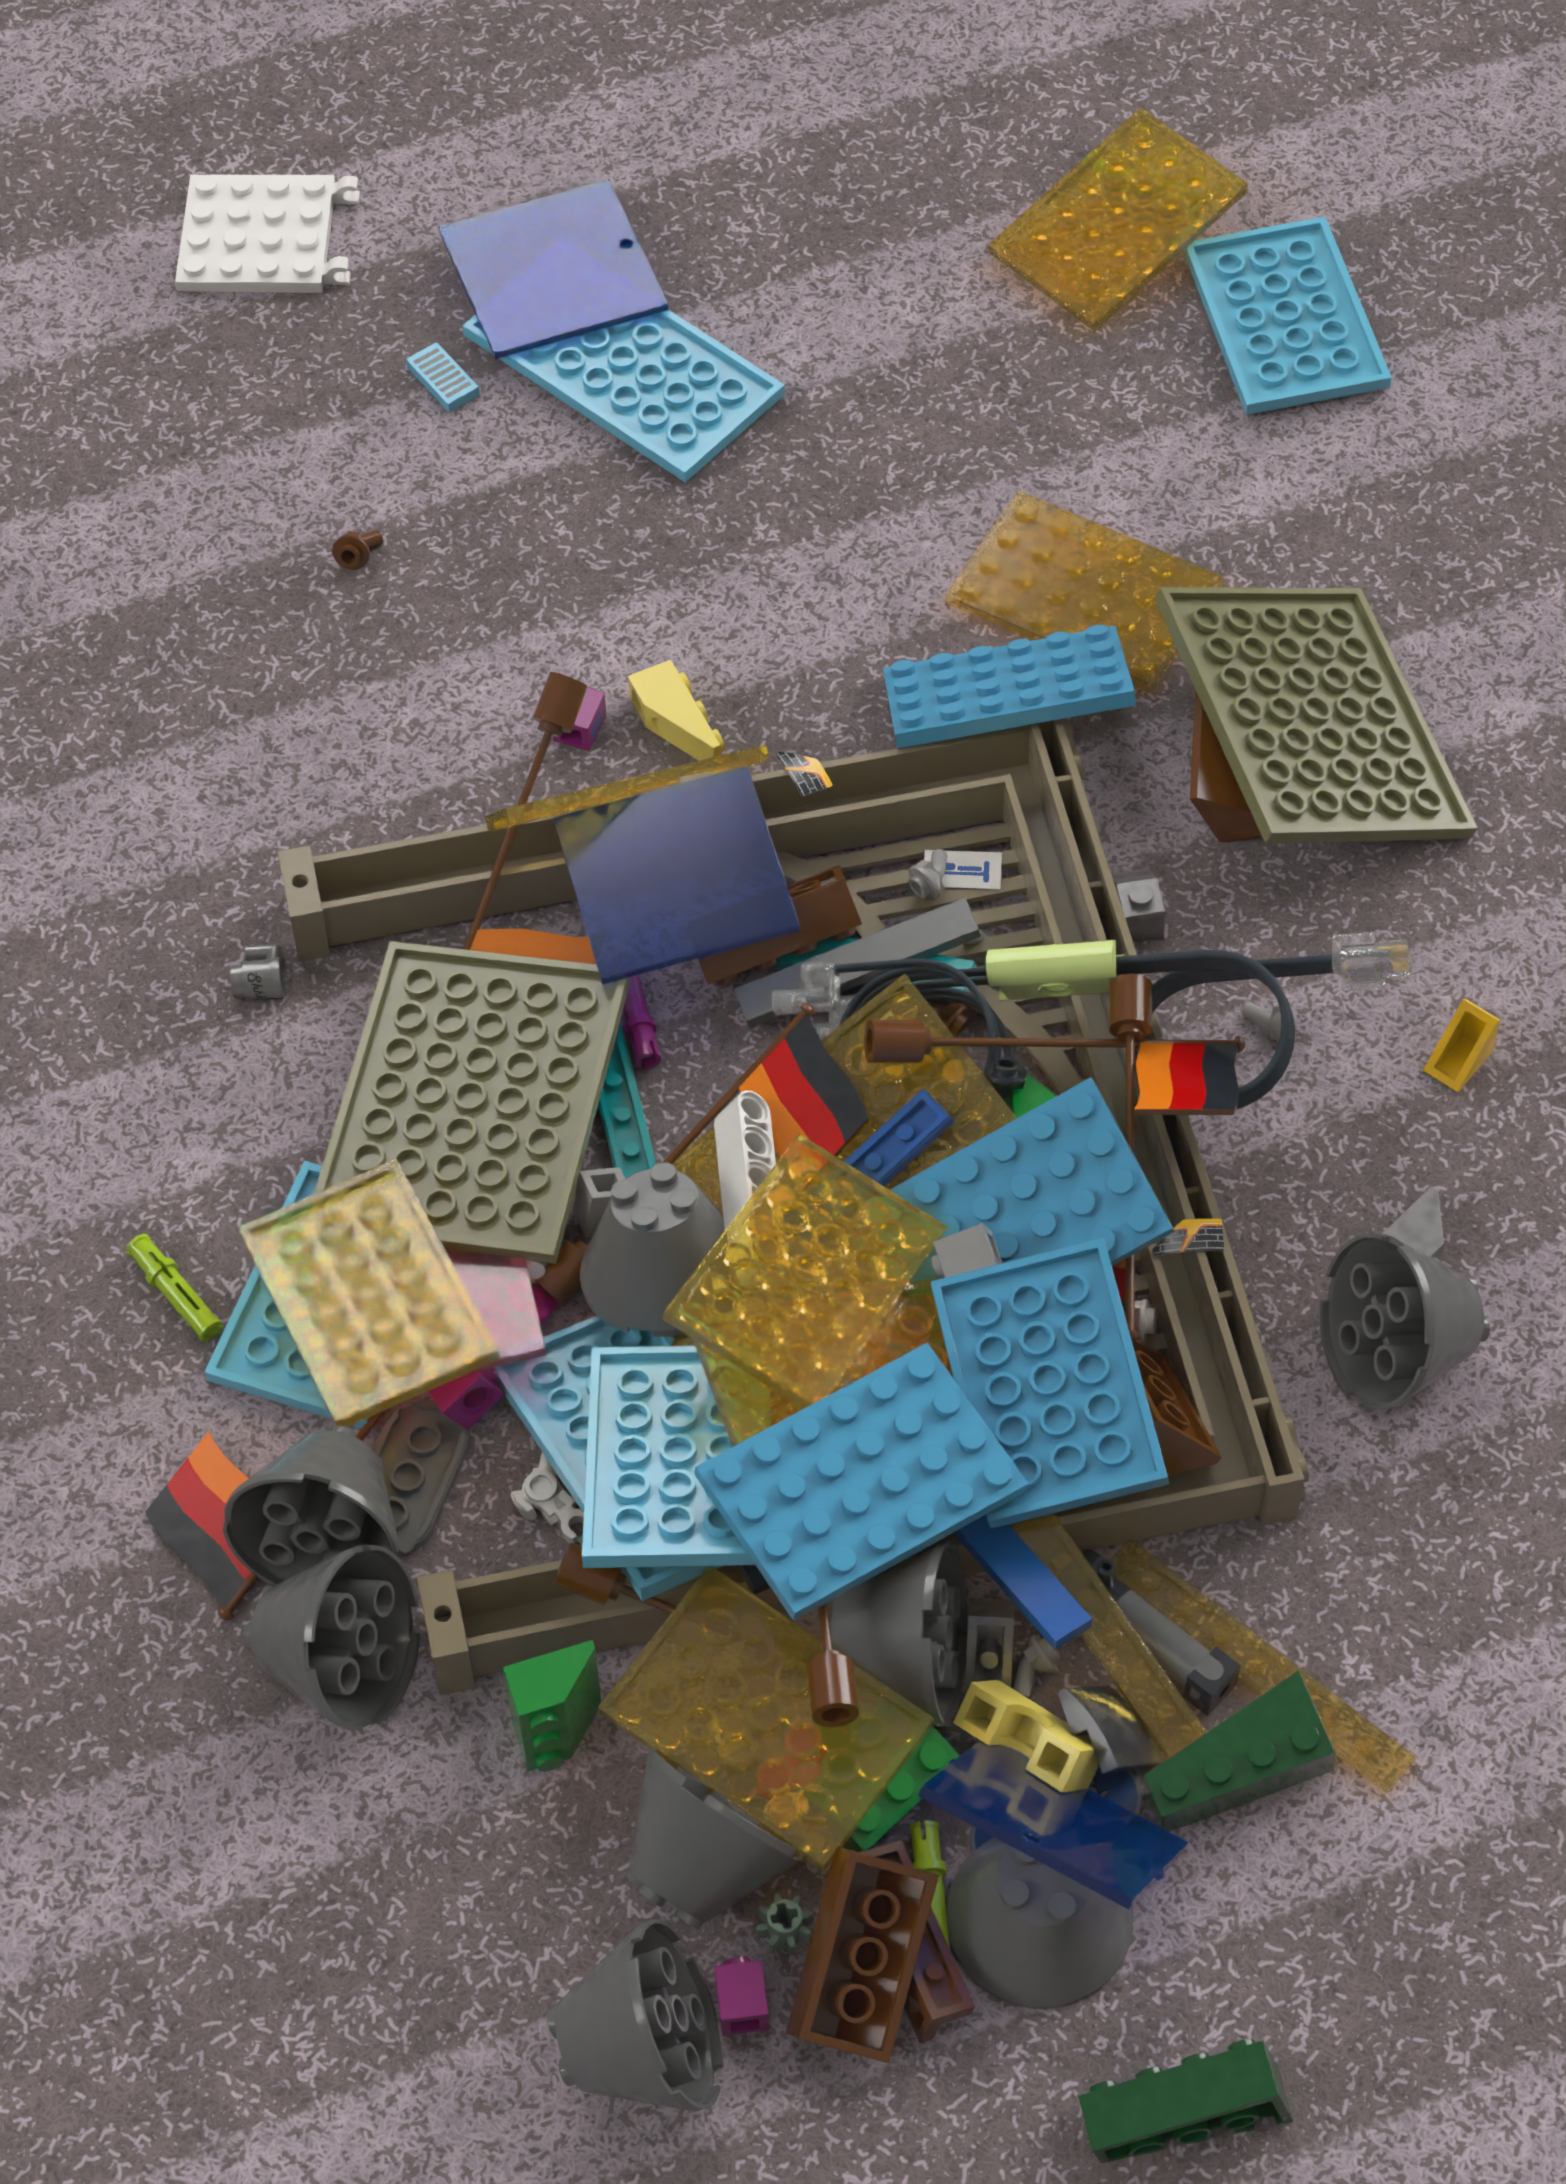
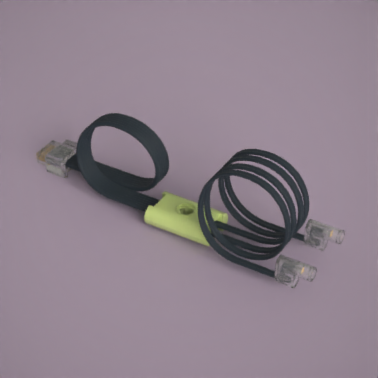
[772,931,1414,1153]

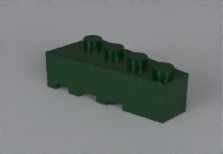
[1144,1670,1335,1834]
[1078,2039,1293,2163]

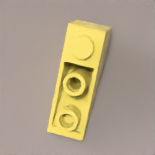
[628,660,725,770]

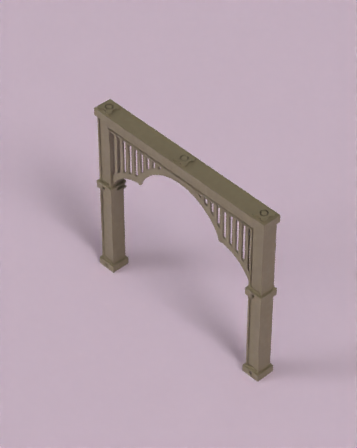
[277,719,1309,1695]

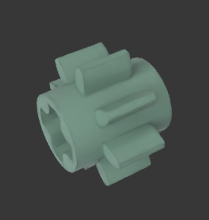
[756,1894,813,1956]

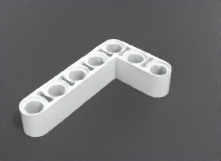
[714,1090,858,1310]

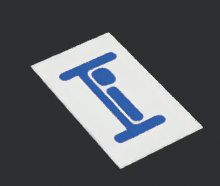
[924,850,1002,889]

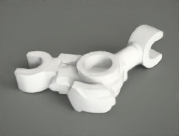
[511,1452,584,1544]

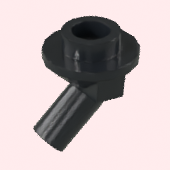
[984,1057,1027,1105]

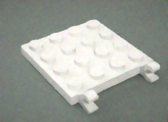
[175,175,360,293]

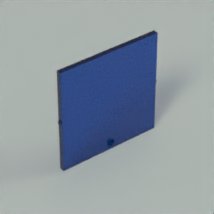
[438,179,669,359]
[553,766,800,984]
[918,1740,1188,1910]

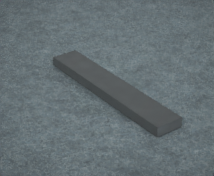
[734,898,981,1028]

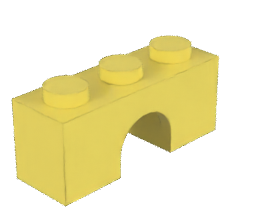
[953,1680,1099,1792]

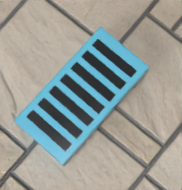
[406,342,480,412]

